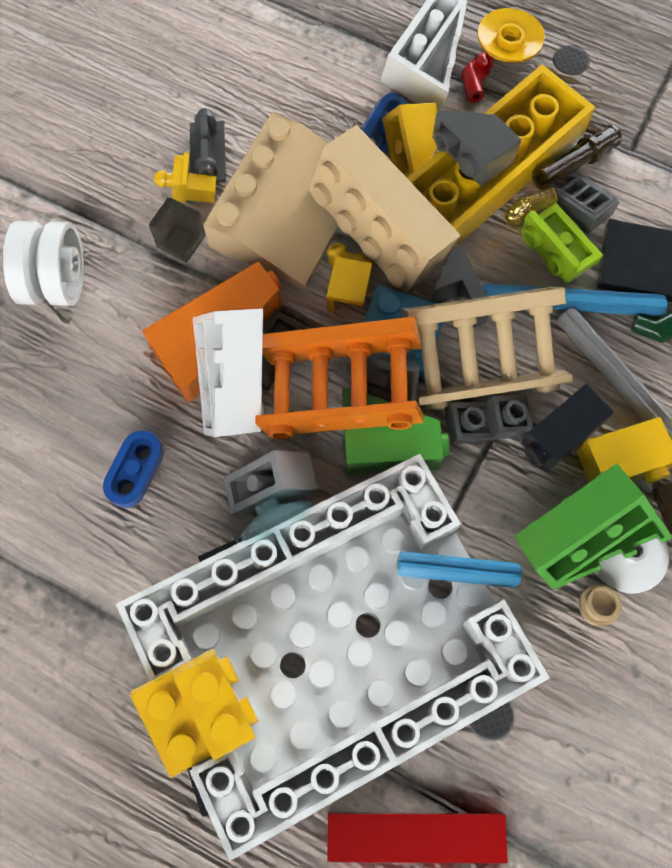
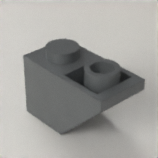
[432,110,521,186]

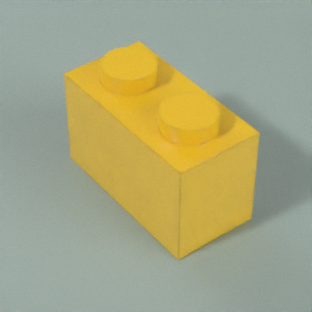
[576,417,672,484]

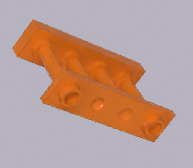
[255,317,424,440]

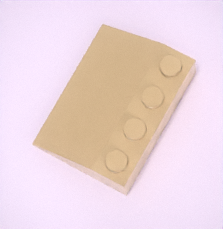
[203,112,339,289]

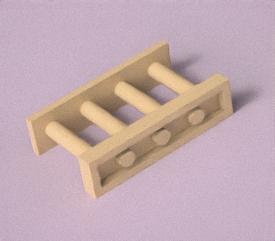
[402,287,573,410]

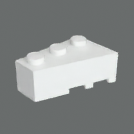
[380,0,468,112]

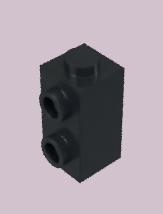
[521,384,614,472]

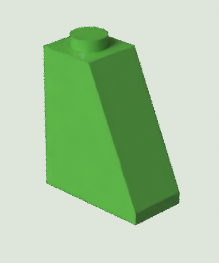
[342,388,449,475]

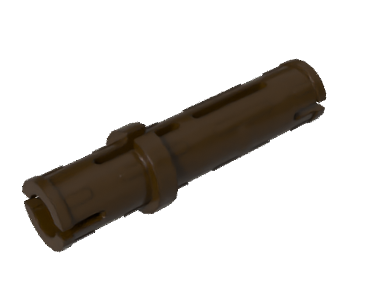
[532,125,622,190]

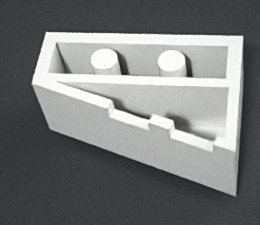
[193,309,264,437]

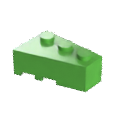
[514,463,672,590]

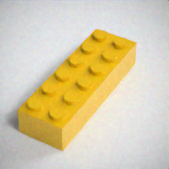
[407,64,595,254]

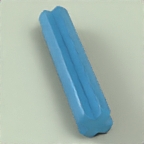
[397,551,522,588]

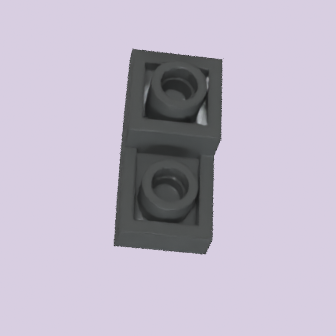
[444,395,533,444]

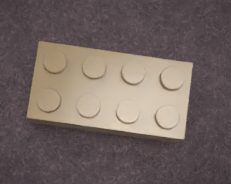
[308,125,461,294]

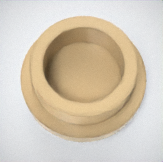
[579,584,622,626]

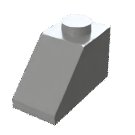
[224,450,318,515]

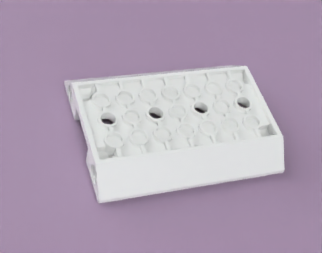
[116,454,550,861]

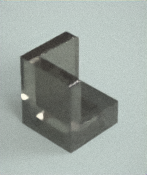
[149,197,206,263]

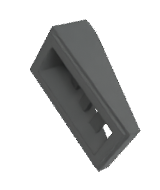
[543,171,620,234]

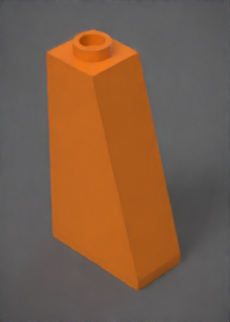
[142,261,282,404]

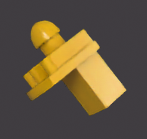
[153,152,217,203]

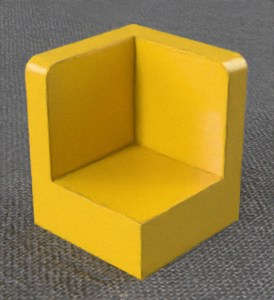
[326,256,372,313]

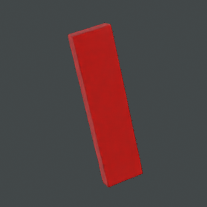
[327,812,508,863]

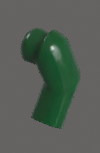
[630,311,672,343]

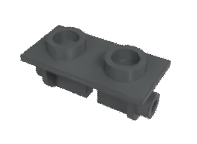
[190,108,226,183]

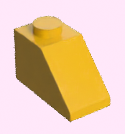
[382,103,438,178]

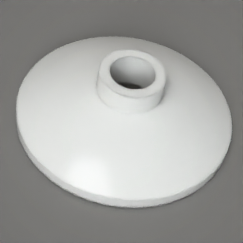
[594,538,669,594]

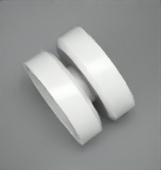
[3,220,84,306]

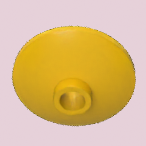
[477,8,545,63]

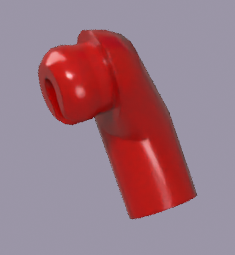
[461,52,494,103]

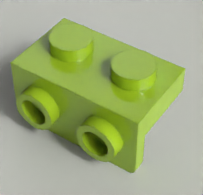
[520,203,603,285]

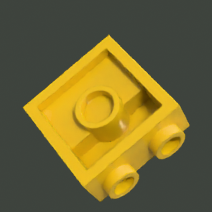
[130,648,259,778]

